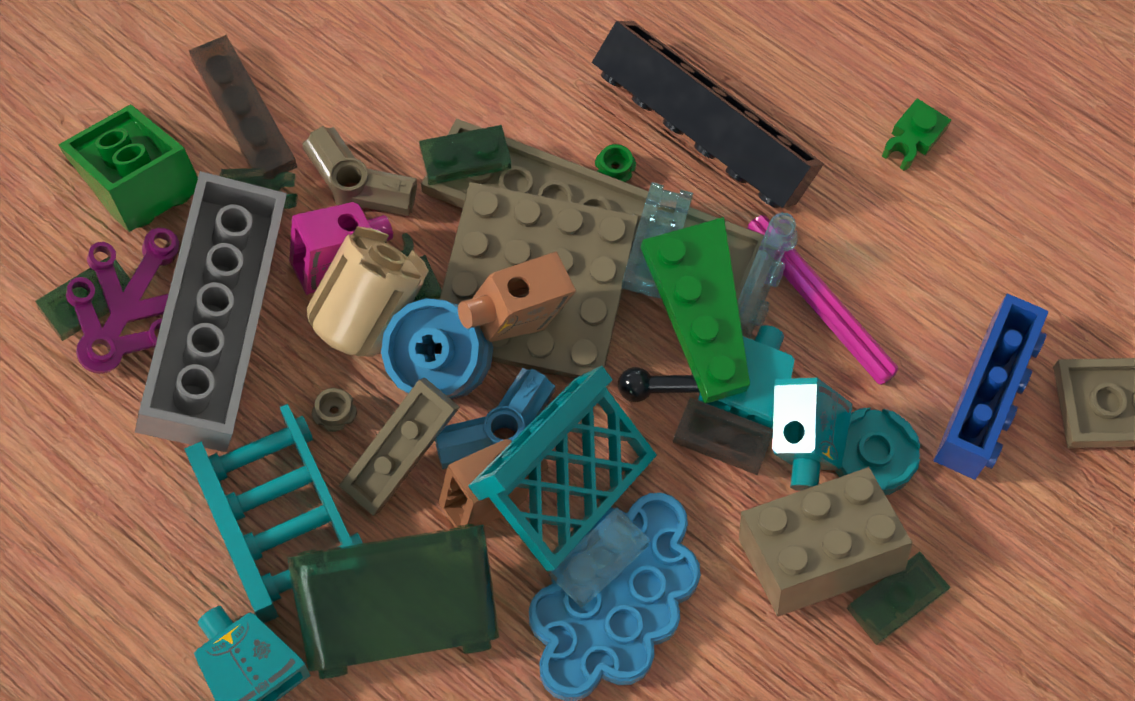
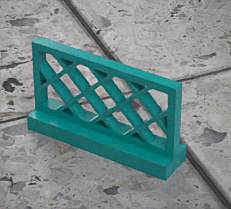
[468,366,657,572]

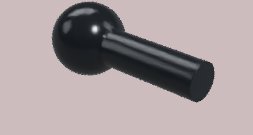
[618,367,700,402]

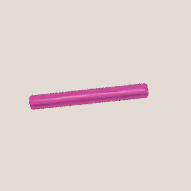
[747,215,898,385]

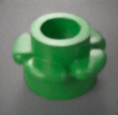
[595,144,636,182]

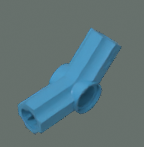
[435,368,556,470]

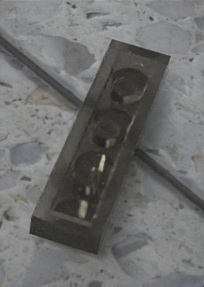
[188,35,297,184]

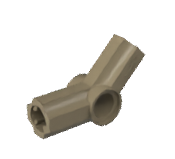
[302,126,417,216]

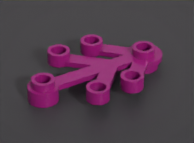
[66,228,179,374]

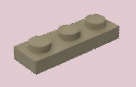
[339,378,460,516]

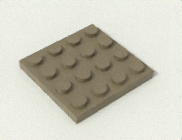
[435,182,638,379]

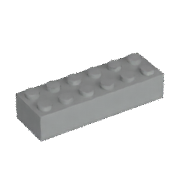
[135,171,287,452]

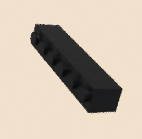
[591,21,824,209]

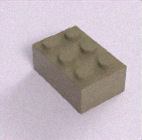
[739,467,913,617]

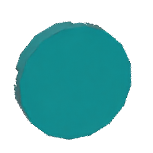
[835,408,920,495]

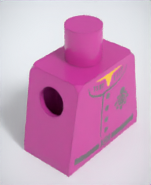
[289,202,393,295]

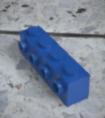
[933,293,1049,480]

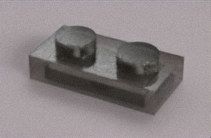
[673,397,773,475]

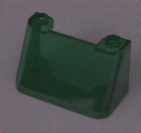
[287,522,500,679]

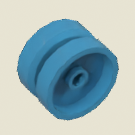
[381,298,493,400]

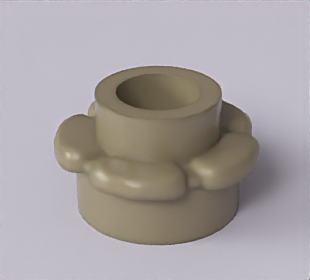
[312,388,357,432]

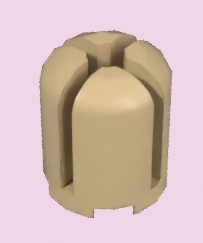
[307,227,429,357]

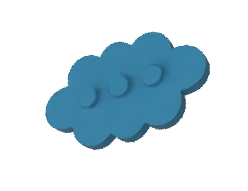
[529,493,701,701]

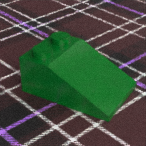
[58,104,198,232]

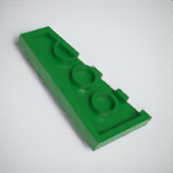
[640,217,750,404]

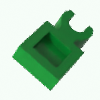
[882,98,951,171]

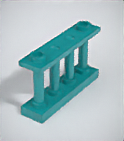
[184,404,369,623]

